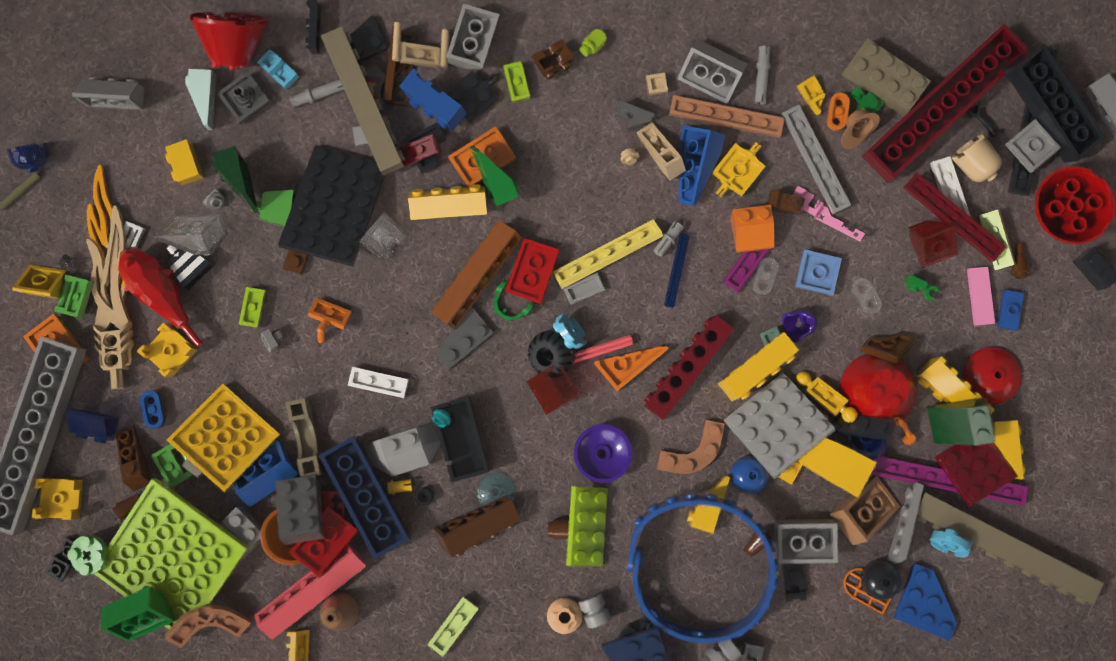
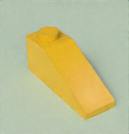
[687,476,730,533]

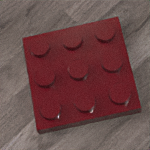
[934,443,1018,507]

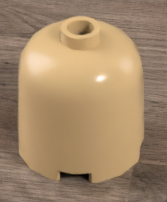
[951,133,1002,182]

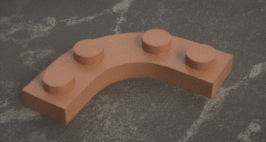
[657,420,725,474]
[165,605,251,648]

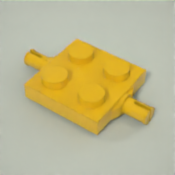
[712,142,765,197]

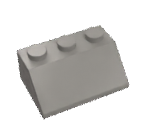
[446,4,500,69]
[677,39,747,103]
[72,77,144,110]
[774,519,838,564]

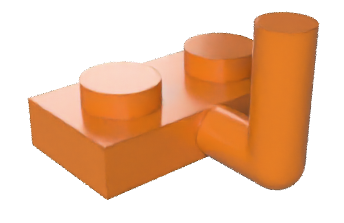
[308,298,352,343]

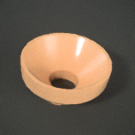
[547,598,582,634]

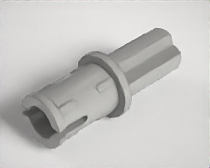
[654,221,684,257]

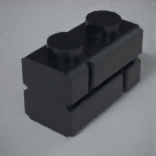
[1073,247,1116,291]

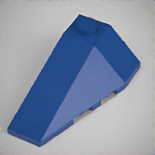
[679,125,726,206]

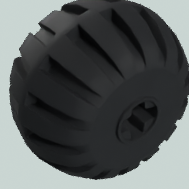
[528,330,575,378]

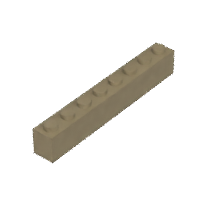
[321,26,405,176]

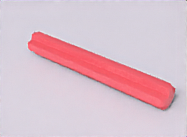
[573,335,633,364]

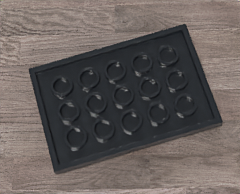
[278,145,385,267]

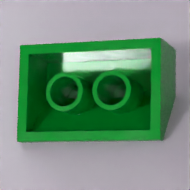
[100,586,175,642]

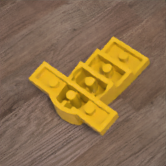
[778,414,876,497]

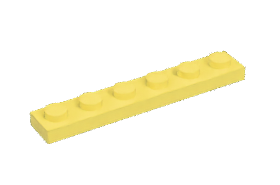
[553,219,663,289]

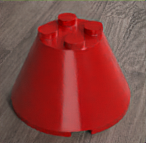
[189,12,269,70]
[1035,166,1115,245]
[839,354,917,420]

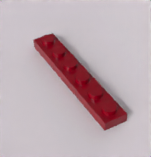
[903,173,1006,263]

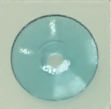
[477,472,515,506]

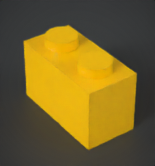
[165,139,204,186]

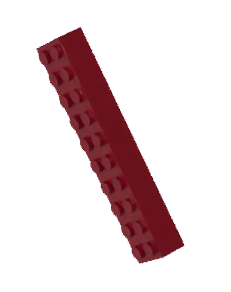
[861,24,1029,183]

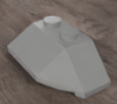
[364,422,441,477]

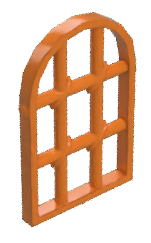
[843,568,892,615]

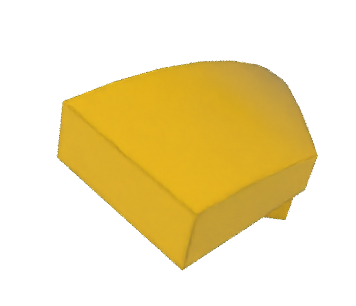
[797,75,825,115]

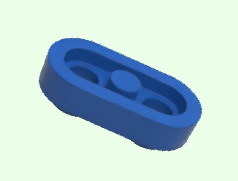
[140,391,165,429]

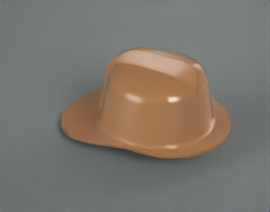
[841,108,880,150]

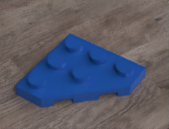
[893,563,957,641]

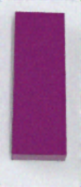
[722,249,770,293]

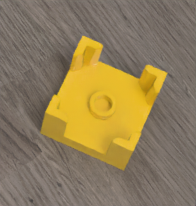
[137,323,198,378]
[32,478,83,520]

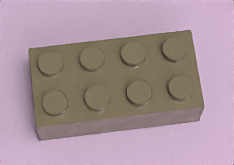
[841,38,931,117]

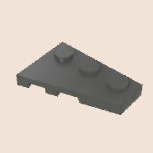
[437,307,494,370]

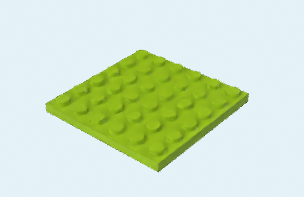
[94,478,249,629]

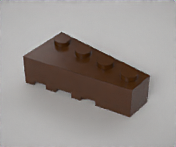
[433,496,521,558]

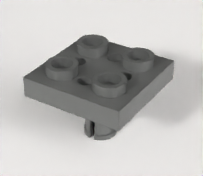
[217,71,271,124]

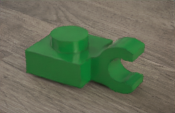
[849,87,884,113]
[903,275,939,301]

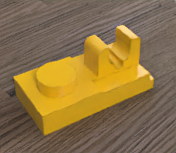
[286,630,310,661]

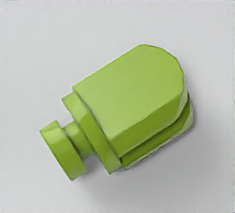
[580,29,607,57]

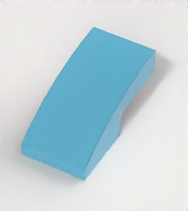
[257,49,299,90]

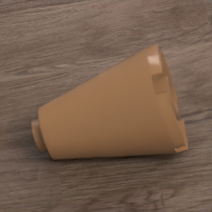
[320,591,359,631]

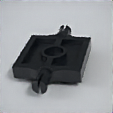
[446,70,498,124]

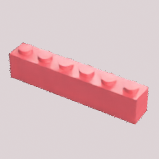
[255,543,366,640]

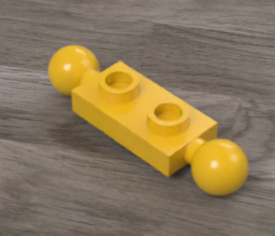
[796,371,858,423]

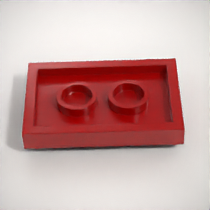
[505,238,560,305]
[289,506,359,578]

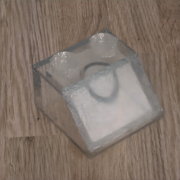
[359,212,407,262]

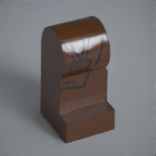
[767,189,805,215]

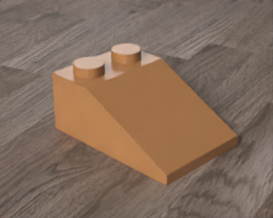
[829,476,900,545]

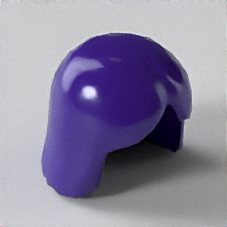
[782,309,818,342]

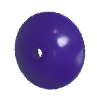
[574,424,632,483]

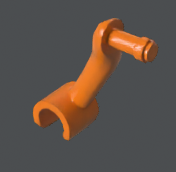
[893,417,916,445]

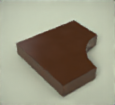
[861,333,915,364]

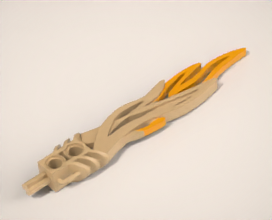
[86,165,134,390]

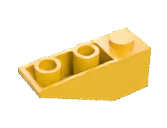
[993,420,1025,479]

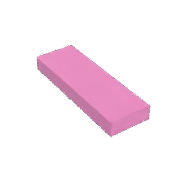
[967,267,995,326]

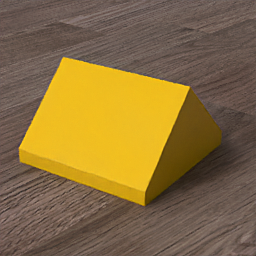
[12,265,67,299]

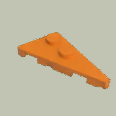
[594,345,669,391]

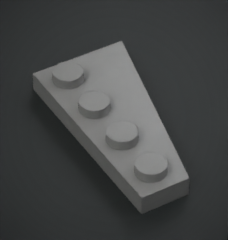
[886,483,924,565]

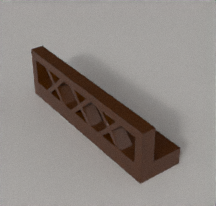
[383,26,417,107]

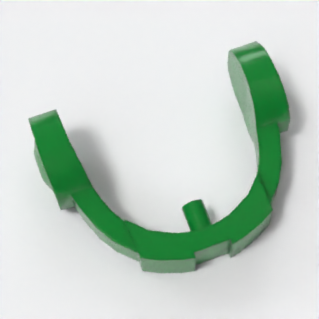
[493,279,536,321]

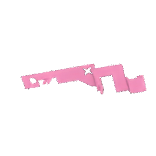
[793,186,865,241]

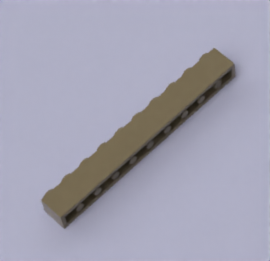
[916,492,1104,605]

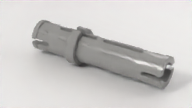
[754,46,771,105]
[289,79,344,108]

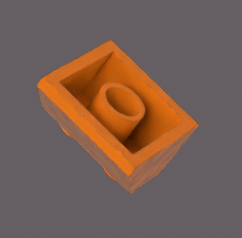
[730,205,775,253]

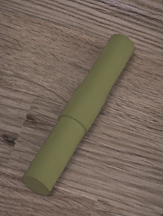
[0,172,41,210]

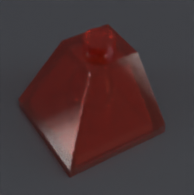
[909,220,958,268]

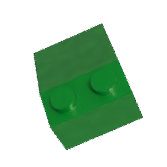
[470,145,519,206]

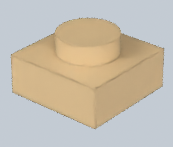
[646,73,668,96]

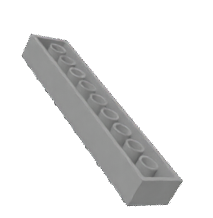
[0,337,87,535]

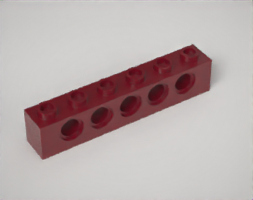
[644,315,734,420]

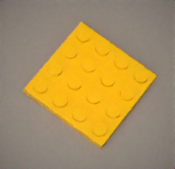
[167,384,280,492]

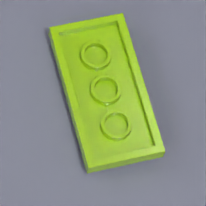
[566,486,608,566]

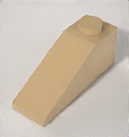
[636,123,686,180]

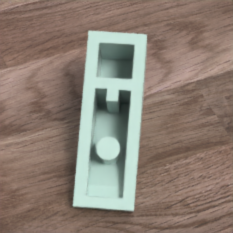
[185,69,216,130]

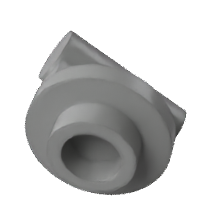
[203,188,224,210]

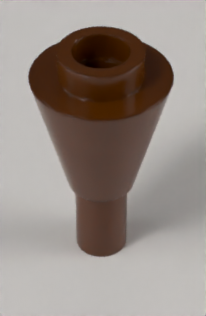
[1011,243,1031,279]

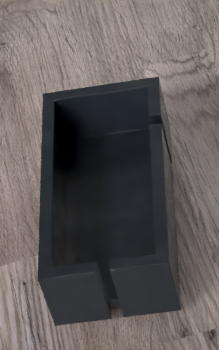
[431,397,490,483]

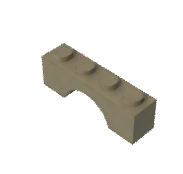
[285,398,325,477]

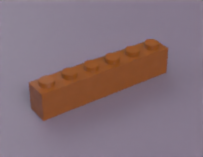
[431,220,522,330]

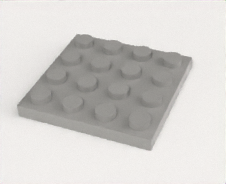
[724,372,835,480]

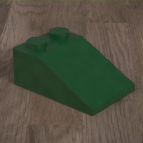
[212,146,259,213]
[927,397,995,445]

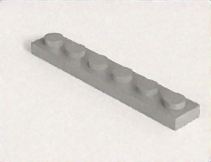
[781,105,851,215]

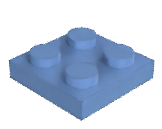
[795,249,842,296]

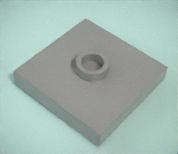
[1005,119,1061,173]

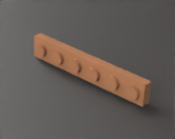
[669,95,785,138]

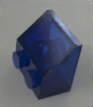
[66,409,119,444]

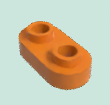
[827,93,850,131]

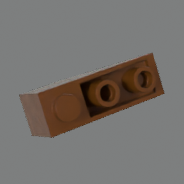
[115,426,151,491]

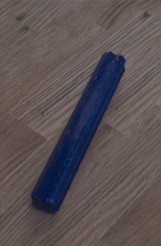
[664,234,690,308]

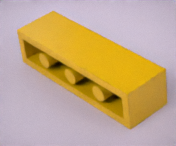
[408,185,487,220]

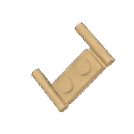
[392,22,449,68]

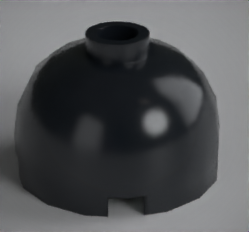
[860,560,902,600]

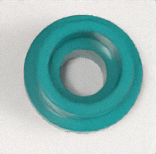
[432,409,451,428]

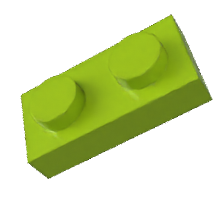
[503,61,530,103]
[239,287,267,328]

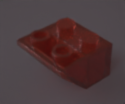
[527,364,579,415]

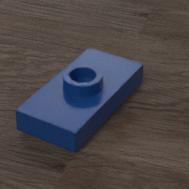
[997,290,1024,331]

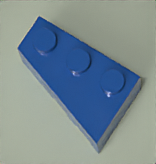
[399,68,467,131]

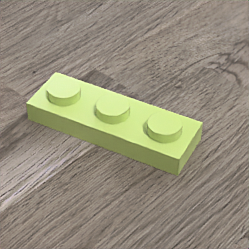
[979,210,1016,270]
[428,596,479,656]

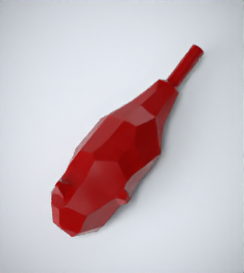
[118,247,203,348]

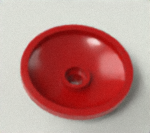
[963,347,1022,404]

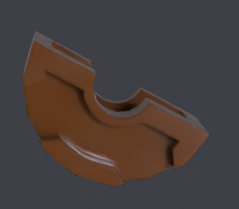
[531,39,574,80]

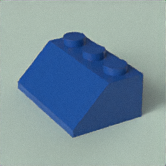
[233,438,299,507]

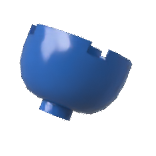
[730,456,769,495]

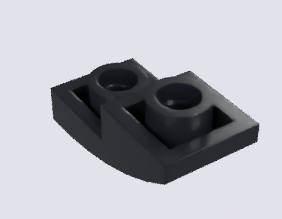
[45,536,76,582]

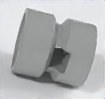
[578,593,612,629]
[704,639,742,661]

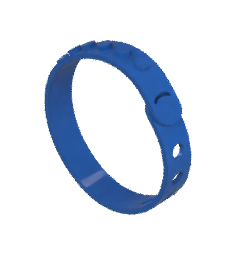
[627,493,779,643]

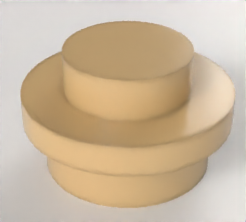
[621,148,639,165]

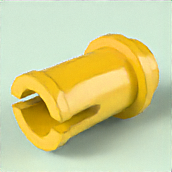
[387,479,412,495]

